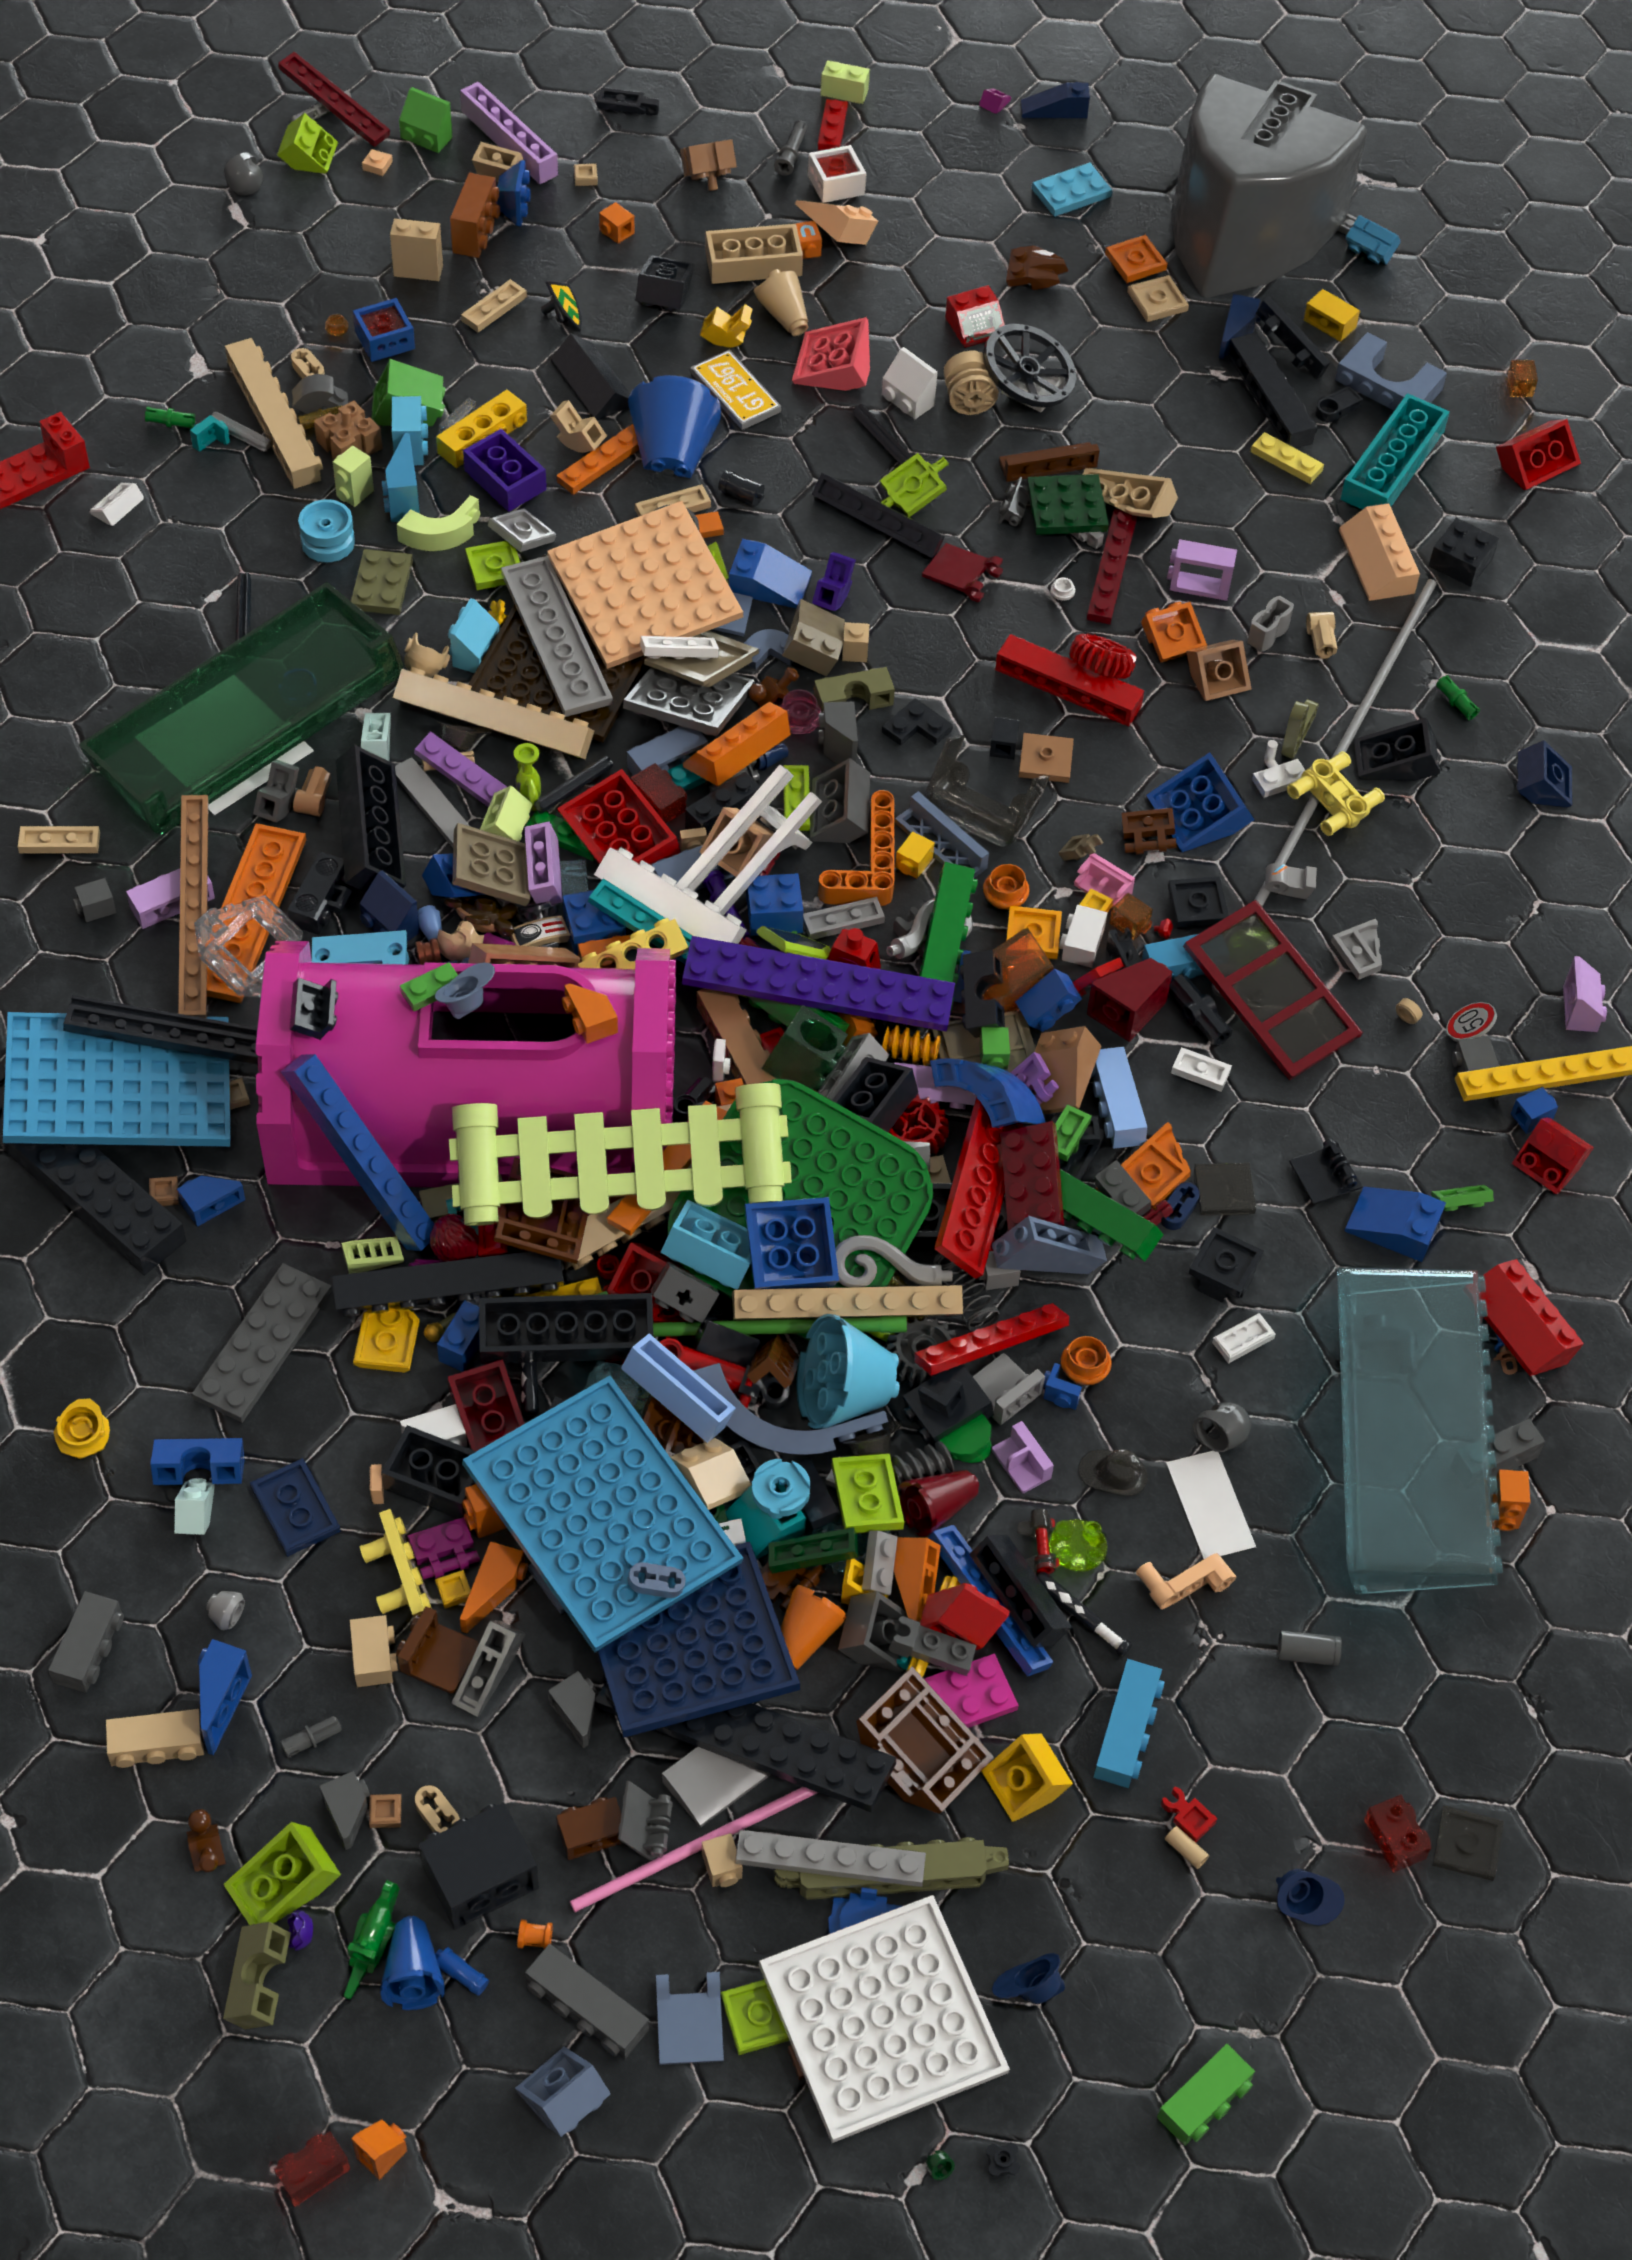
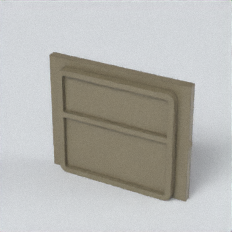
[644,631,759,687]
[931,1011,1035,1072]

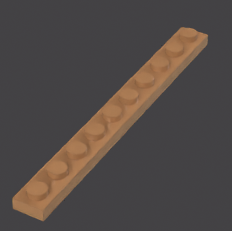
[178,795,208,1019]

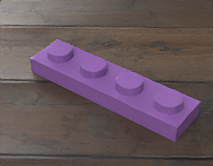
[414,731,507,807]

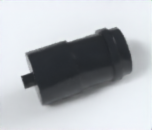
[718,470,765,507]

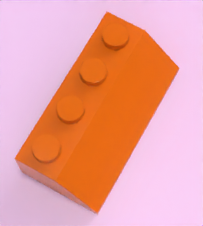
[683,702,791,786]

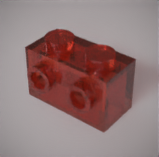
[630,763,687,823]
[1364,1795,1431,1873]
[274,2131,350,2207]

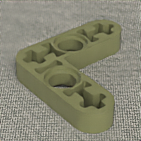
[1281,699,1319,759]

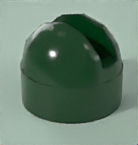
[926,2150,955,2180]

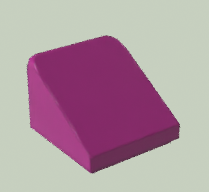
[979,89,1011,113]

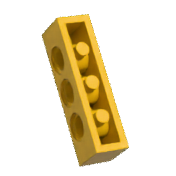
[436,390,527,468]

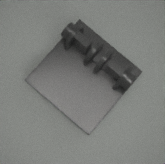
[618,1781,673,1861]

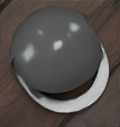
[224,152,263,196]
[1193,1402,1251,1452]

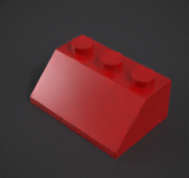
[1496,419,1581,490]

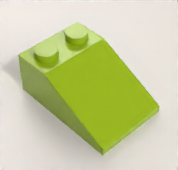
[224,1822,341,1925]

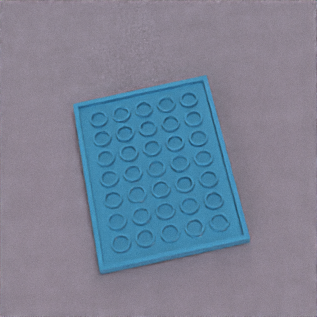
[462,1375,743,1653]

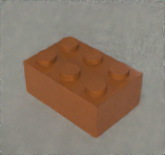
[450,173,500,258]

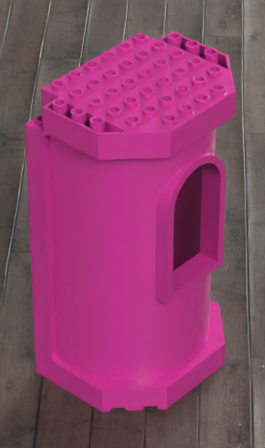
[256,941,676,1187]

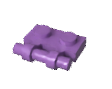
[1010,1052,1059,1105]

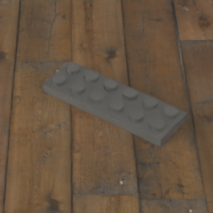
[192,1263,332,1423]

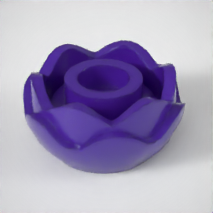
[287,1910,313,1951]

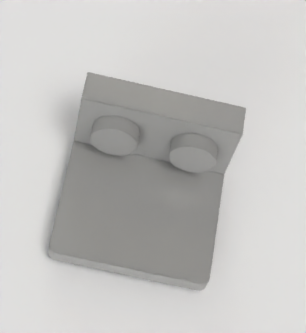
[973,1353,1045,1425]

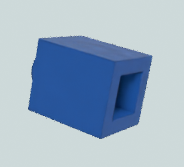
[1511,1087,1558,1134]

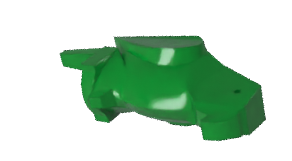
[344,1880,400,2000]

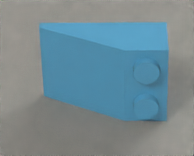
[382,433,420,522]

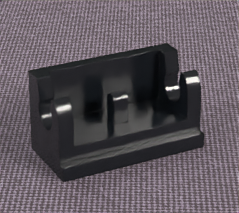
[1106,928,1142,971]
[691,1319,760,1368]

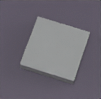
[488,508,556,552]

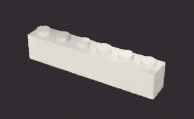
[594,847,746,944]

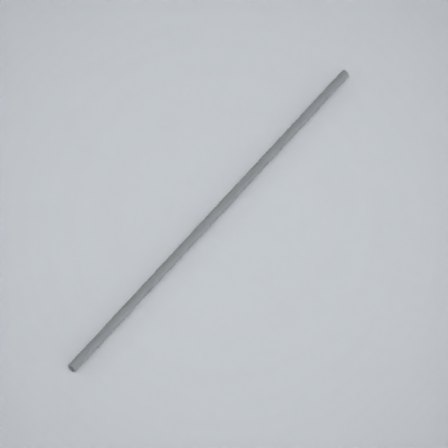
[1241,579,1436,930]

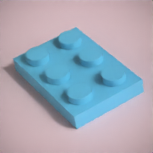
[1032,163,1113,217]

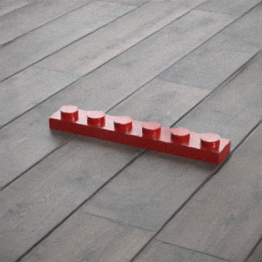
[914,1303,1070,1376]

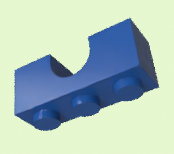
[150,1438,245,1485]

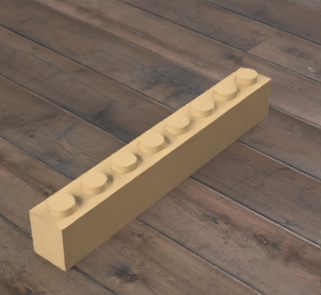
[225,338,323,489]
[393,667,594,759]
[732,1285,963,1320]

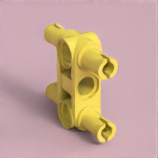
[1287,751,1385,836]

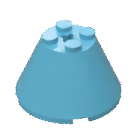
[797,1314,900,1429]

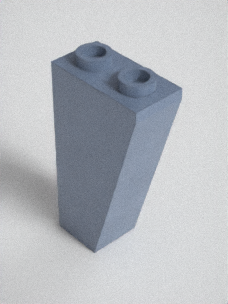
[992,1216,1107,1274]

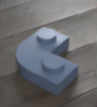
[744,629,794,669]

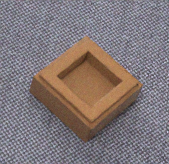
[149,1176,179,1206]
[369,1794,402,1828]

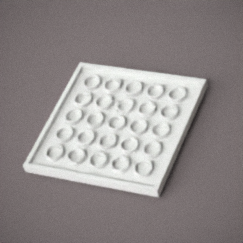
[759,1895,1010,2143]

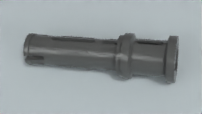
[774,120,808,176]

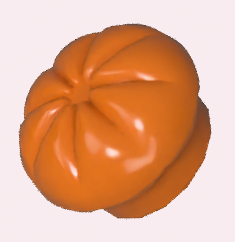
[983,864,1030,910]
[1061,1336,1112,1385]

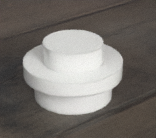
[1051,578,1075,601]

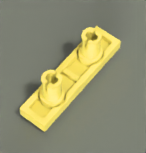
[360,1509,432,1618]

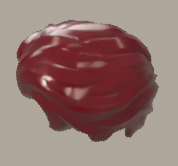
[430,1213,479,1262]

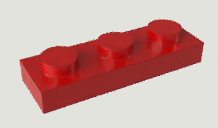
[818,99,848,151]

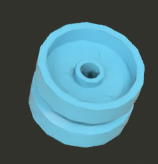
[298,499,355,562]

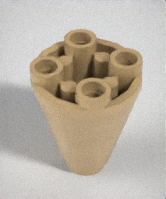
[754,269,808,336]

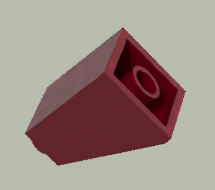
[1087,958,1173,1042]

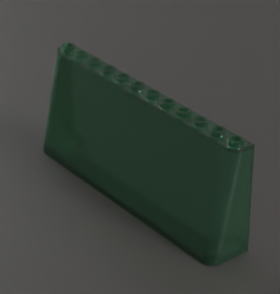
[79,582,403,834]

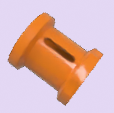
[517,1919,553,1949]

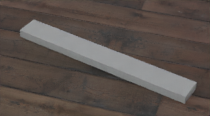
[395,757,512,908]

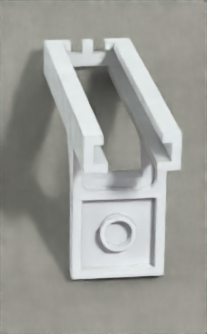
[675,765,823,915]

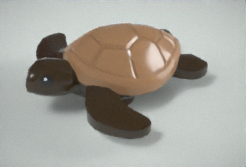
[444,896,518,937]

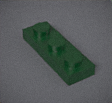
[769,1527,858,1574]

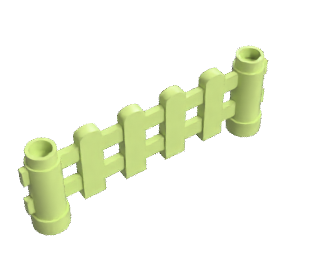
[449,1083,792,1226]

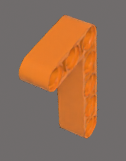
[818,790,894,906]

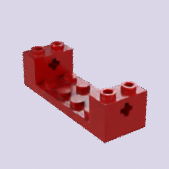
[0,412,90,509]

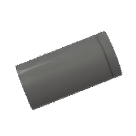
[1277,1630,1342,1666]

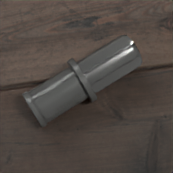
[280,1716,342,1758]

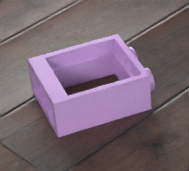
[1167,539,1237,601]

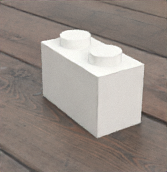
[1059,905,1108,968]

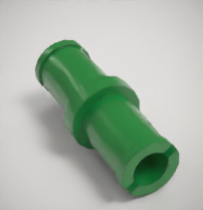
[145,406,195,429]
[1436,675,1480,720]

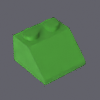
[399,87,452,153]

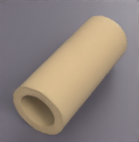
[1165,1826,1209,1869]

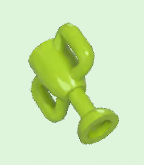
[514,743,541,811]

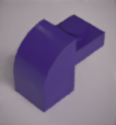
[812,552,856,611]

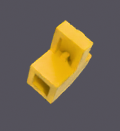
[700,304,752,347]

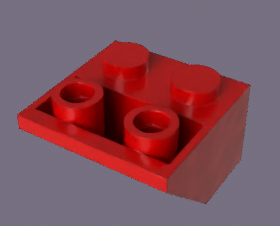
[1512,1117,1594,1194]
[920,1583,1010,1650]

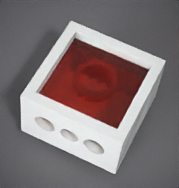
[808,145,866,203]

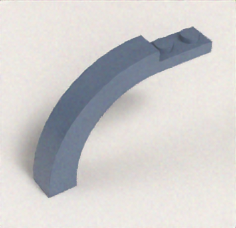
[694,1363,888,1454]

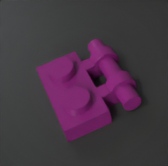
[408,1517,480,1580]

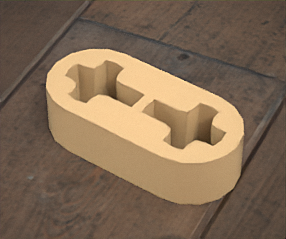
[291,348,325,379]
[415,1785,460,1833]

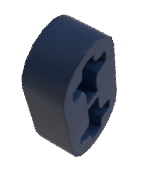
[1161,1183,1200,1230]

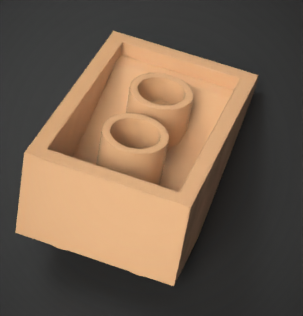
[795,200,878,245]

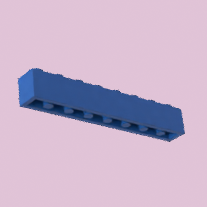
[281,1054,434,1251]

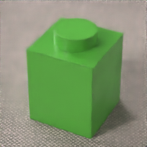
[979,1027,1010,1069]

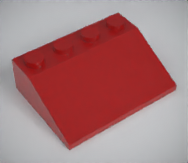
[557,769,681,866]

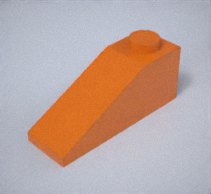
[894,1537,941,1622]
[460,1541,528,1633]

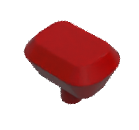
[1154,918,1173,939]

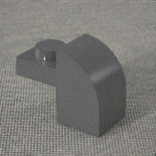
[292,374,348,416]
[253,759,299,822]

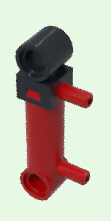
[660,1338,790,1410]

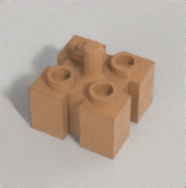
[680,139,737,191]
[314,401,383,460]

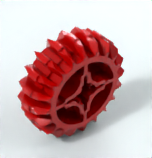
[1069,633,1136,679]
[888,1094,949,1156]

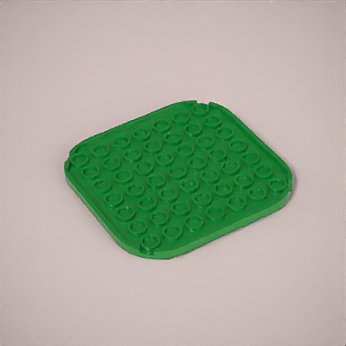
[667,1079,933,1341]

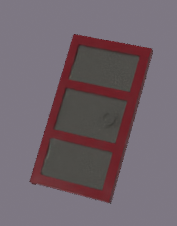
[1183,900,1363,1081]

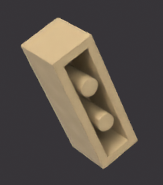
[106,1709,204,1768]

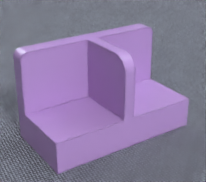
[992,1421,1054,1493]

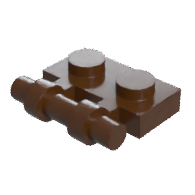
[1122,808,1177,855]
[760,1561,825,1613]

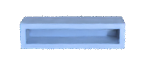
[1090,1047,1147,1149]
[621,1334,736,1443]

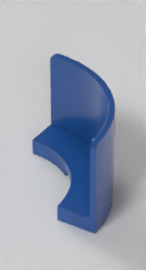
[930,1058,1045,1128]

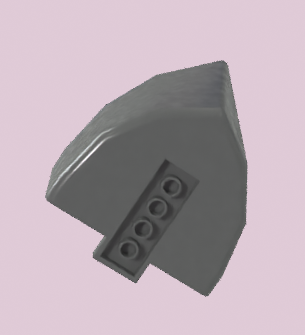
[1171,74,1367,298]

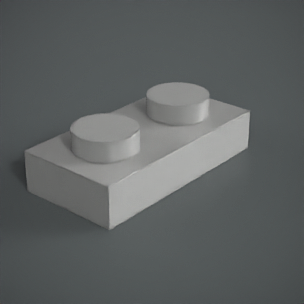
[862,1530,898,1595]

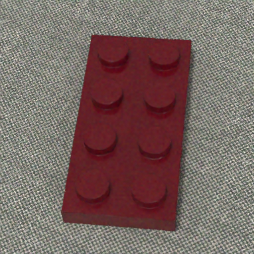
[1001,1121,1064,1231]

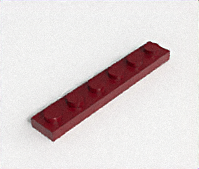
[278,52,390,147]
[1087,509,1137,625]

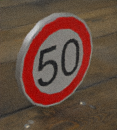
[1446,1002,1497,1042]

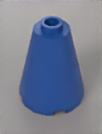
[380,1916,445,2010]

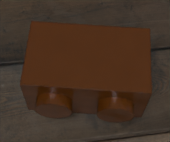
[556,1797,623,1860]

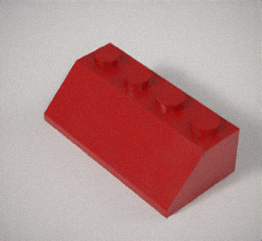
[1463,1259,1584,1376]

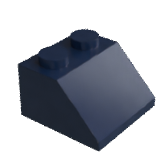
[1517,740,1572,807]
[360,870,420,942]

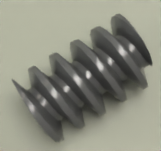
[891,1441,954,1493]

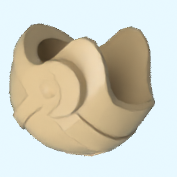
[404,633,450,678]
[437,921,484,963]

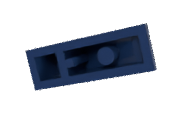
[1021,82,1090,118]
[1219,294,1261,359]

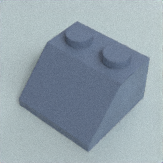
[515,2046,611,2137]

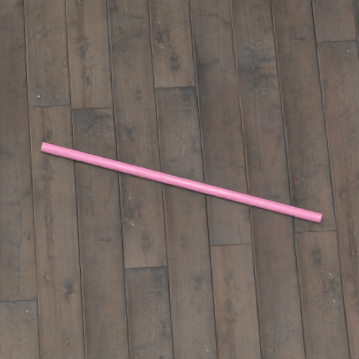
[570,1787,818,1912]

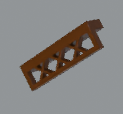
[999,442,1100,482]
[747,1334,800,1388]

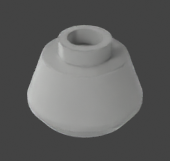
[206,1591,245,1631]

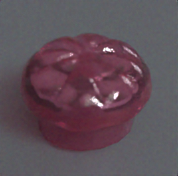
[780,689,822,734]

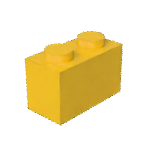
[1304,289,1360,342]

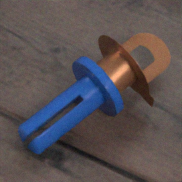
[1493,1334,1517,1375]

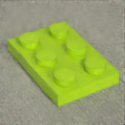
[831,1454,904,1533]

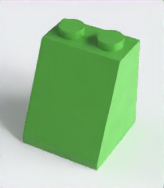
[371,359,446,426]

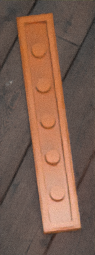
[607,1101,727,1236]

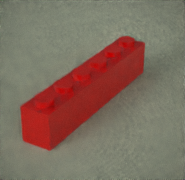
[995,634,1144,727]

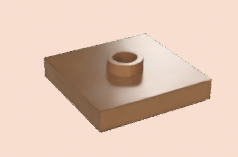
[1019,733,1074,783]

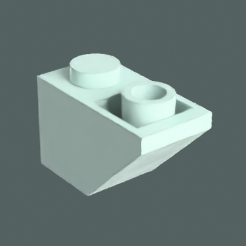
[175,1478,215,1535]

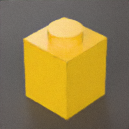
[895,831,935,879]

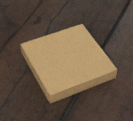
[1128,275,1189,322]

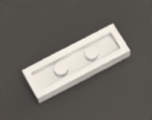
[640,636,719,660]

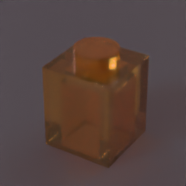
[1507,360,1538,397]
[1109,893,1153,940]

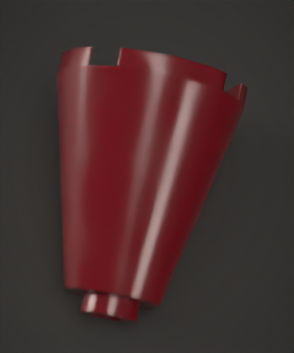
[897,1470,979,1536]

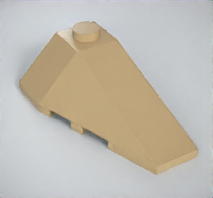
[1082,468,1178,518]

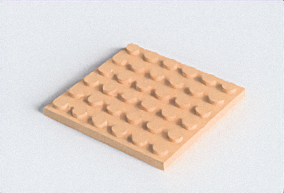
[547,501,743,669]

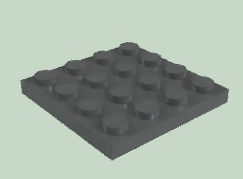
[623,667,755,736]

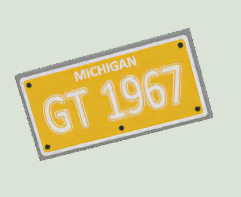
[691,349,781,430]

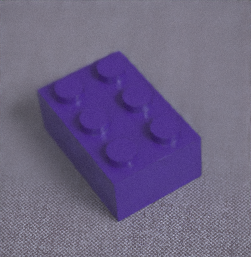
[463,429,547,512]

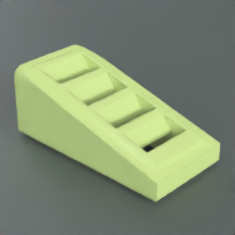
[341,1236,404,1274]

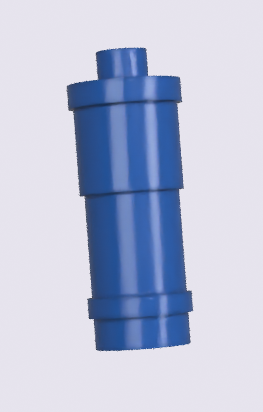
[435,1947,489,1996]

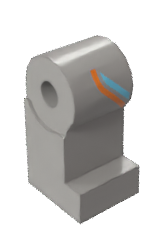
[1265,863,1317,900]

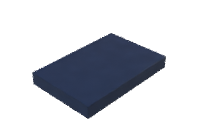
[250,1458,341,1557]

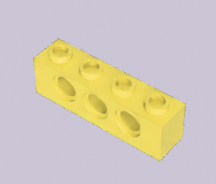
[578,918,689,969]

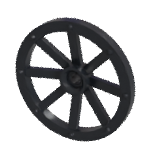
[983,324,1076,407]

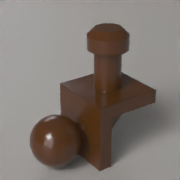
[748,667,799,707]
[187,1809,226,1872]

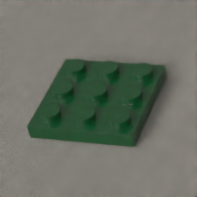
[1027,474,1108,535]

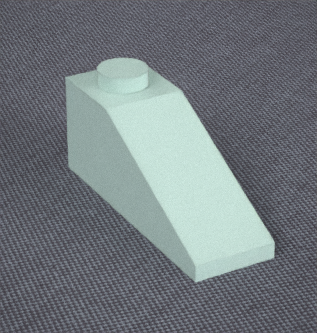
[361,713,391,761]

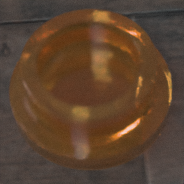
[325,314,349,336]

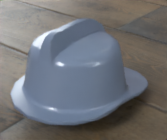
[435,962,495,1019]

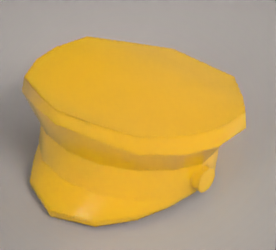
[53,1399,110,1459]

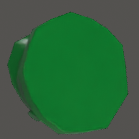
[940,1414,992,1463]

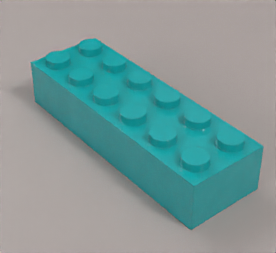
[1340,393,1450,510]

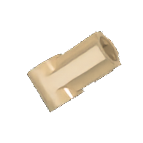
[1306,612,1337,659]

